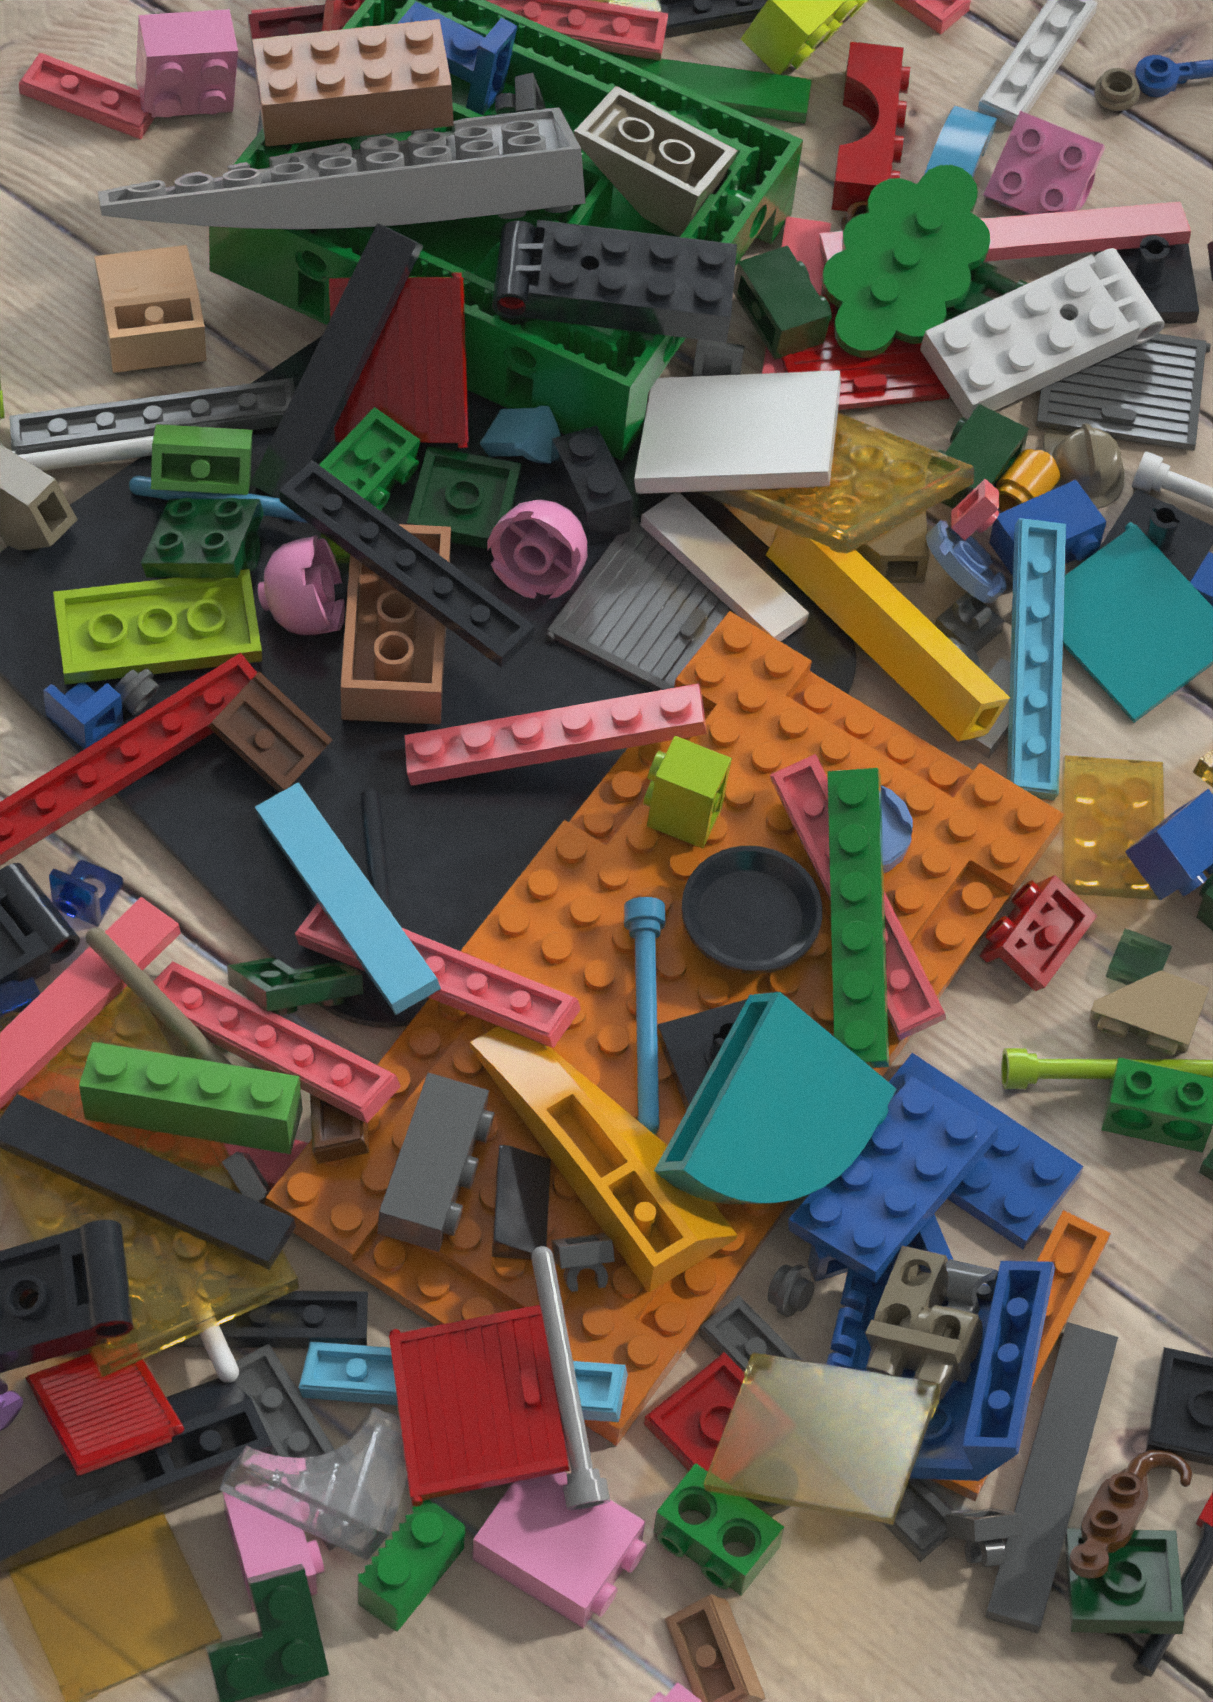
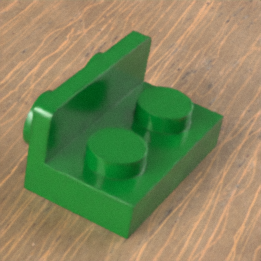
[319,407,420,511]

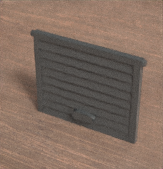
[1036,319,1211,451]
[545,516,731,691]

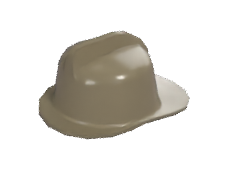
[1044,423,1125,509]

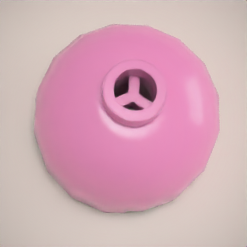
[487,499,587,599]
[258,536,345,635]

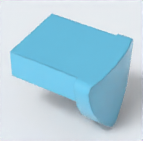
[480,406,561,463]

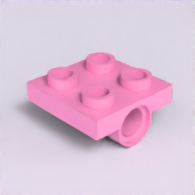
[983,111,1105,215]

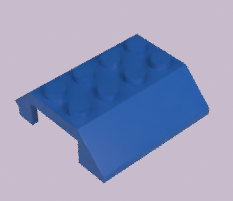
[810,1259,1055,1481]

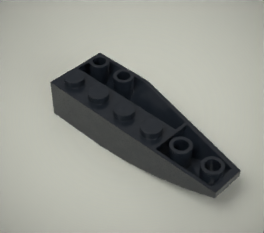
[0,1378,272,1573]

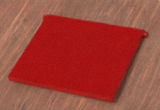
[329,272,469,448]
[781,294,950,410]
[389,1305,570,1506]

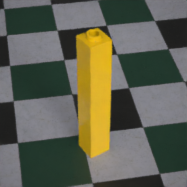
[766,513,1010,742]

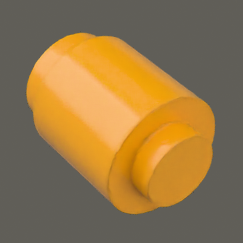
[996,449,1060,512]

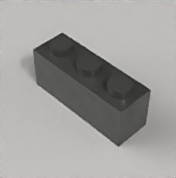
[378,1072,495,1252]

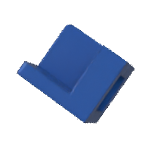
[43,683,123,749]

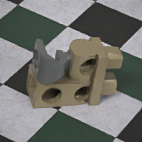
[865,1246,998,1399]

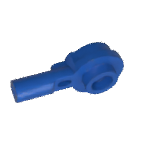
[1135,55,1213,97]

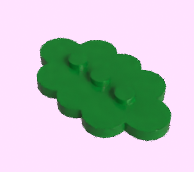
[822,165,991,358]

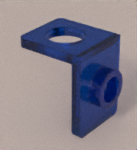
[49,860,123,927]

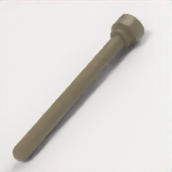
[86,927,232,1065]

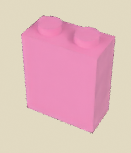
[473,1472,647,1628]

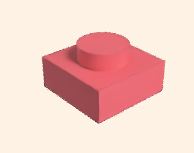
[951,479,999,540]

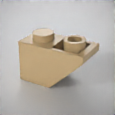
[1090,970,1210,1055]

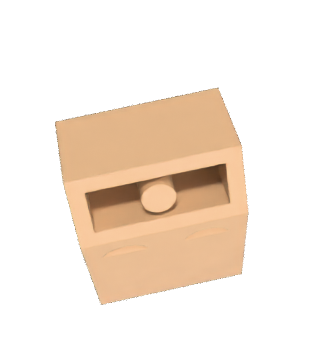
[94,245,207,373]

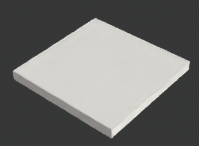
[634,371,841,494]

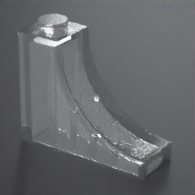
[219,1407,408,1560]

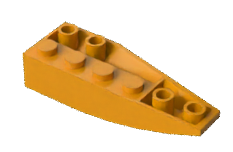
[470,1026,737,1293]

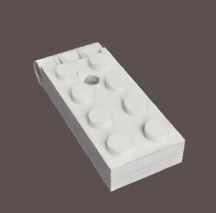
[920,248,1165,419]

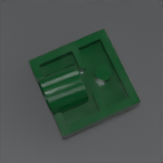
[141,498,264,578]

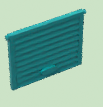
[1063,522,1213,723]

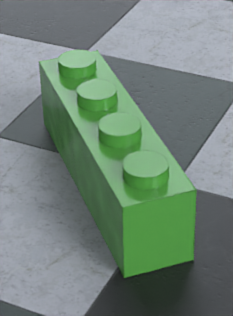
[79,1042,303,1154]

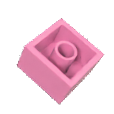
[135,9,238,118]

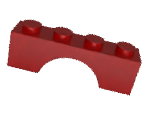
[831,41,911,212]

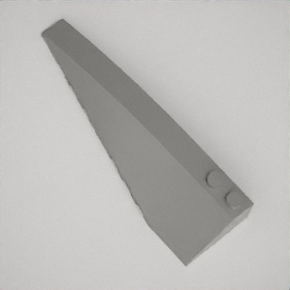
[98,107,585,229]

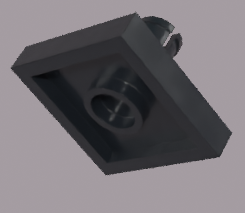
[1094,235,1200,324]
[1097,489,1213,582]
[657,999,747,1111]

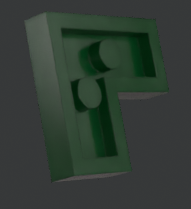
[227,957,363,1015]
[206,1563,330,1702]

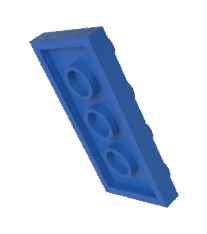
[889,1053,1083,1250]
[788,1077,998,1284]

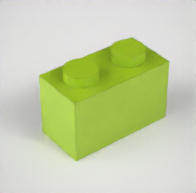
[643,736,732,848]

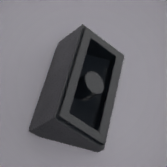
[492,1145,551,1260]

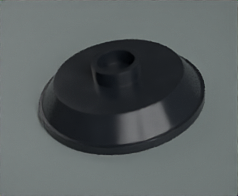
[681,846,822,974]

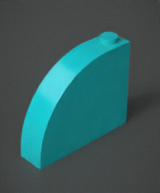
[654,992,896,1204]

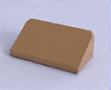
[665,1594,766,1702]

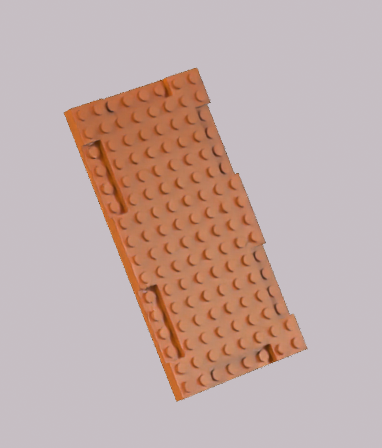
[265,611,1064,1446]

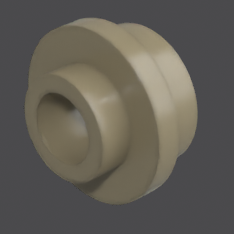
[1094,68,1140,111]

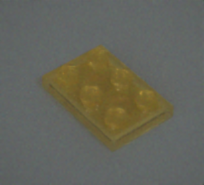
[1062,755,1164,900]

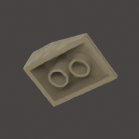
[574,86,738,237]

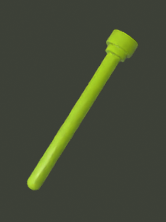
[1001,1048,1213,1089]

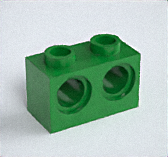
[1101,1057,1213,1153]
[653,1463,784,1596]

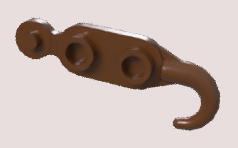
[1069,1450,1193,1578]

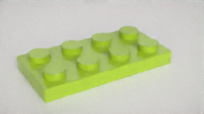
[53,569,262,685]

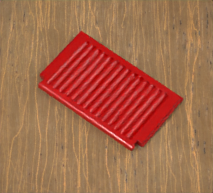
[25,1346,184,1476]

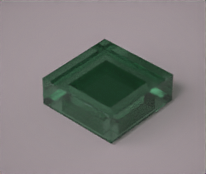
[1106,928,1172,985]

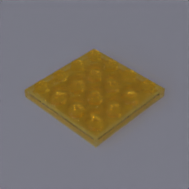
[701,413,974,554]

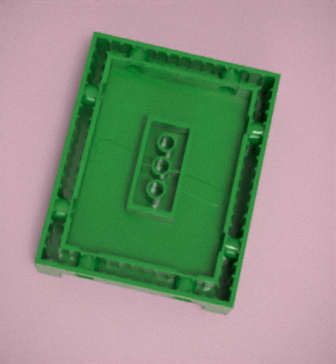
[209,0,803,461]

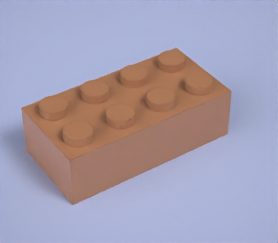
[252,19,453,147]
[341,524,451,724]

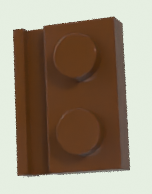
[208,672,332,793]

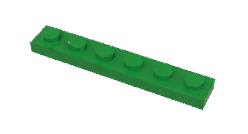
[827,768,889,1068]

